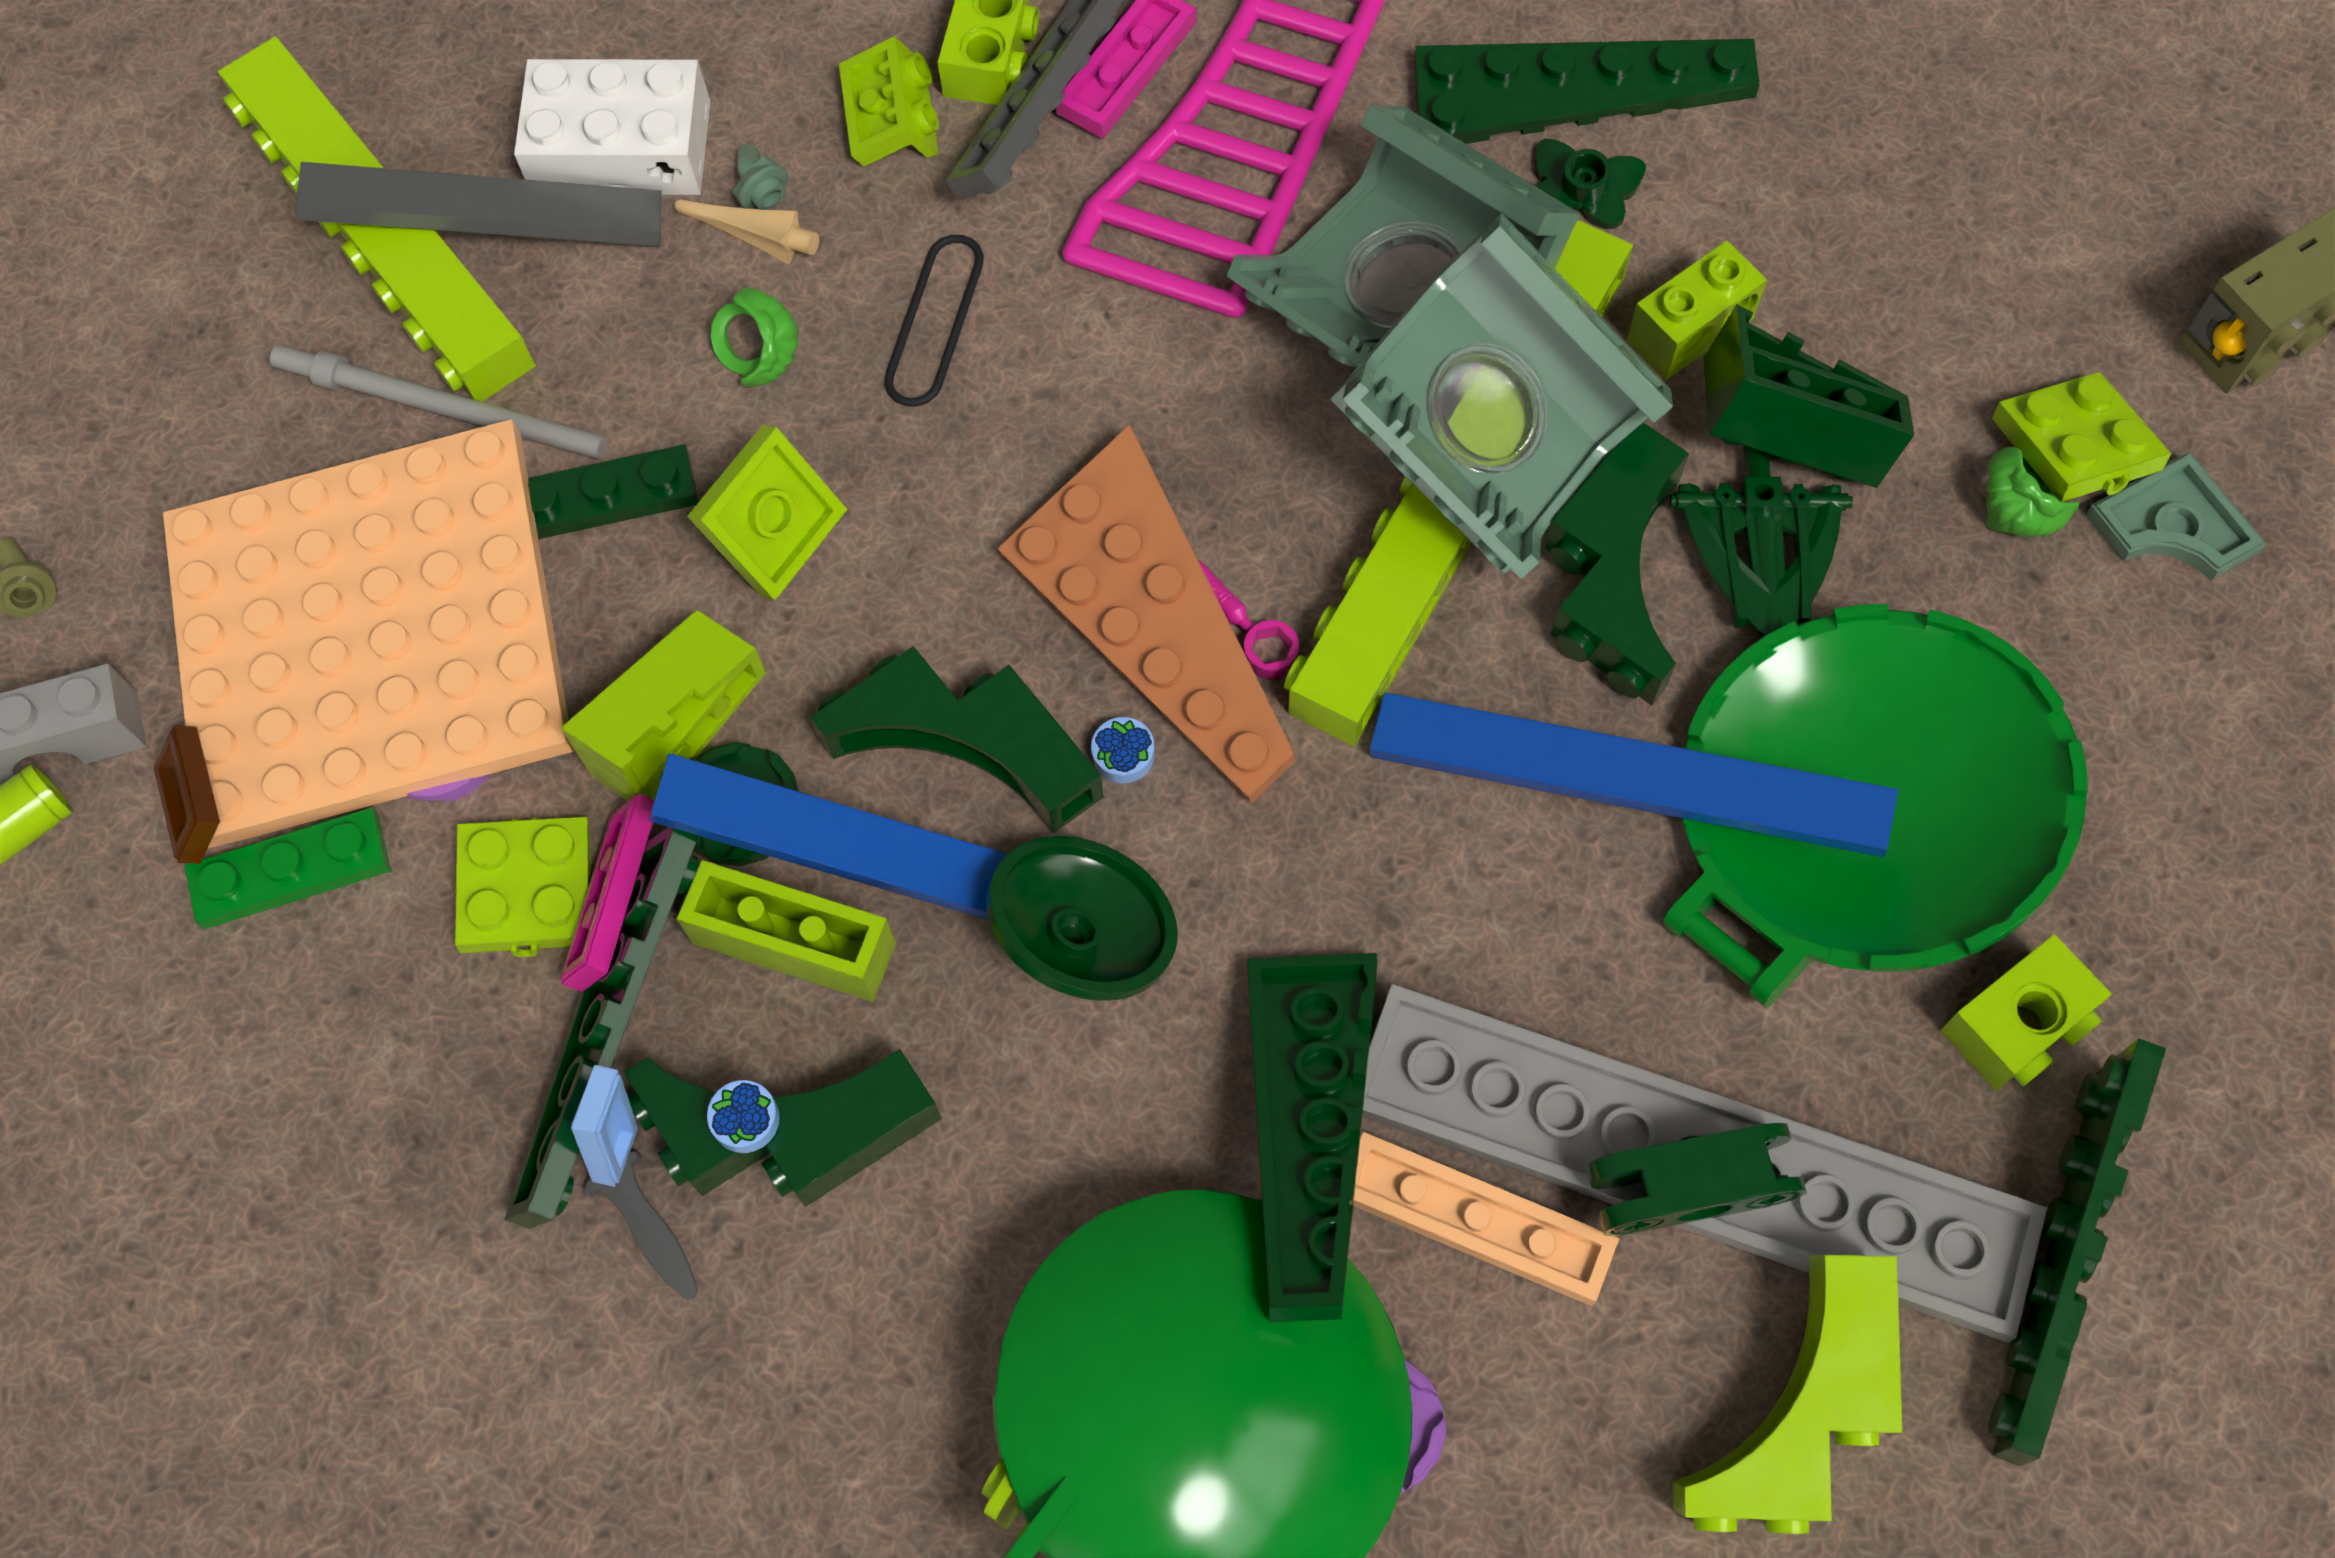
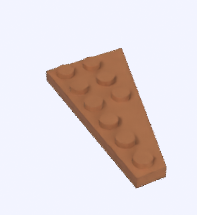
[997,424,1297,803]

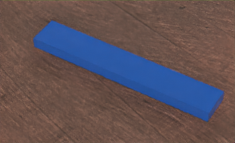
[648,753,1007,920]

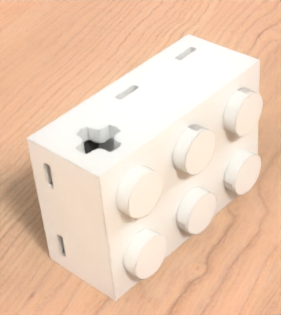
[514,59,710,195]

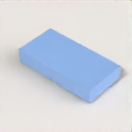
[571,1065,638,1187]

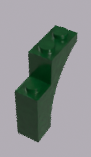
[1545,422,1689,706]
[810,646,1104,834]
[624,1049,942,1207]

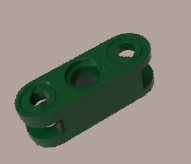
[1586,1123,1807,1236]

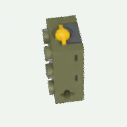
[2179,207,2335,394]

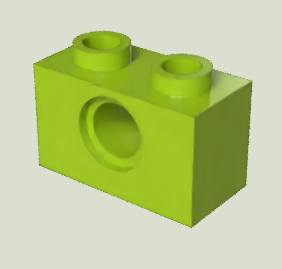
[1940,934,2112,1091]

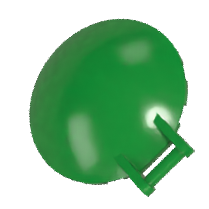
[1663,604,2088,1008]
[992,1190,1412,1558]

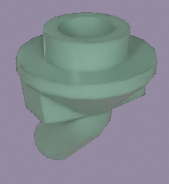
[733,144,789,210]

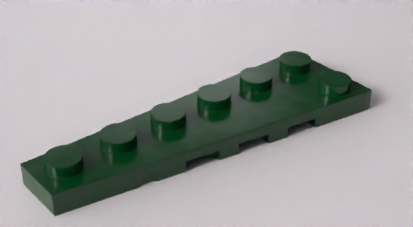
[1988,1038,2166,1466]

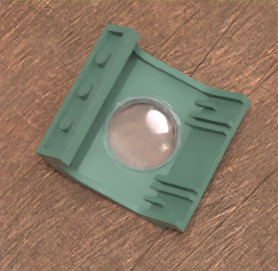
[1227,104,1580,403]
[1330,213,1673,579]

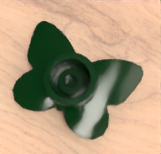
[1535,139,1646,229]

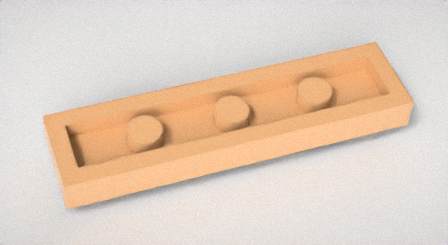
[1354,1132,1619,1306]

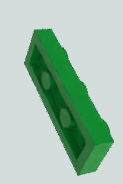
[184,807,392,930]

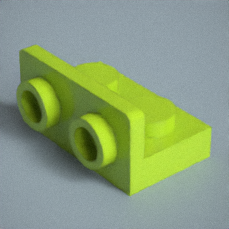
[839,36,939,167]

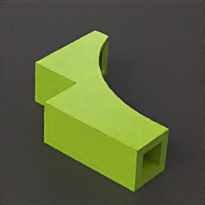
[1672,1255,1902,1534]

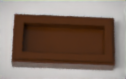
[154,725,220,864]

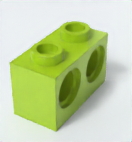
[937,0,1039,105]
[1626,240,1768,381]

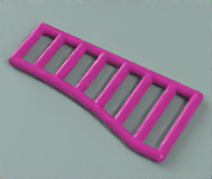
[1062,0,1385,318]

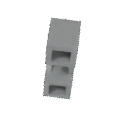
[0,663,147,785]

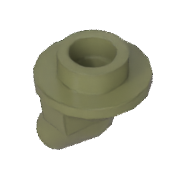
[0,537,57,619]

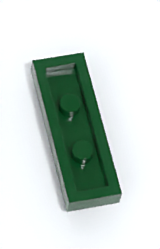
[528,444,698,539]

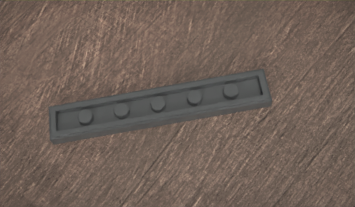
[295,162,662,247]

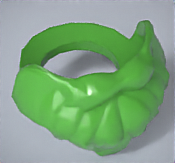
[710,287,800,388]
[1985,447,2079,538]

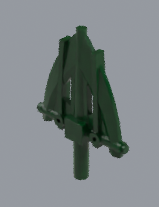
[1669,445,1853,638]

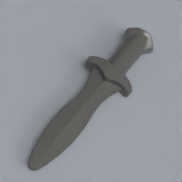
[584,1152,697,1300]

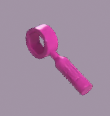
[1198,560,1300,680]

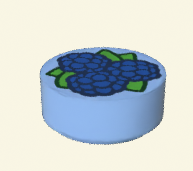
[1091,717,1155,784]
[707,1080,780,1153]

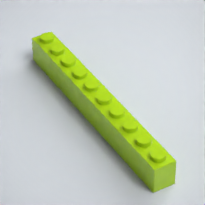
[1284,220,1633,747]

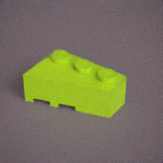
[561,610,766,801]

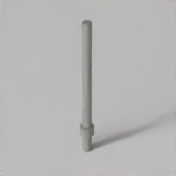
[270,344,608,460]

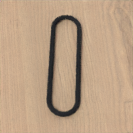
[884,235,984,407]

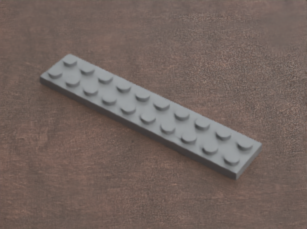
[1363,984,2047,1343]

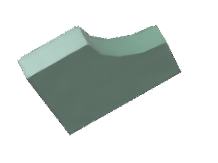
[2086,451,2267,581]

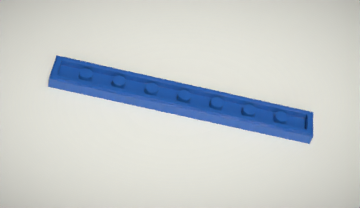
[1369,692,1899,858]

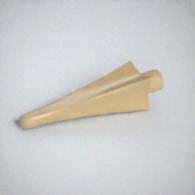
[674,199,819,265]

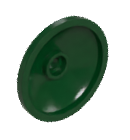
[986,836,1178,1001]

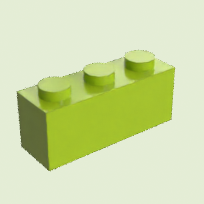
[677,860,896,1002]

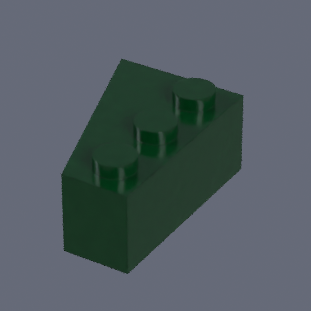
[1703,304,1915,488]

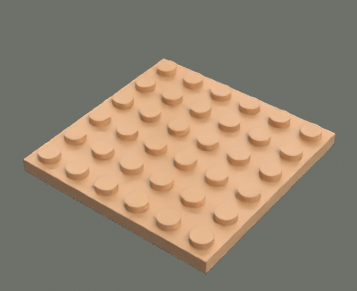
[163,419,574,848]

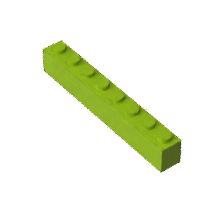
[217,36,536,402]

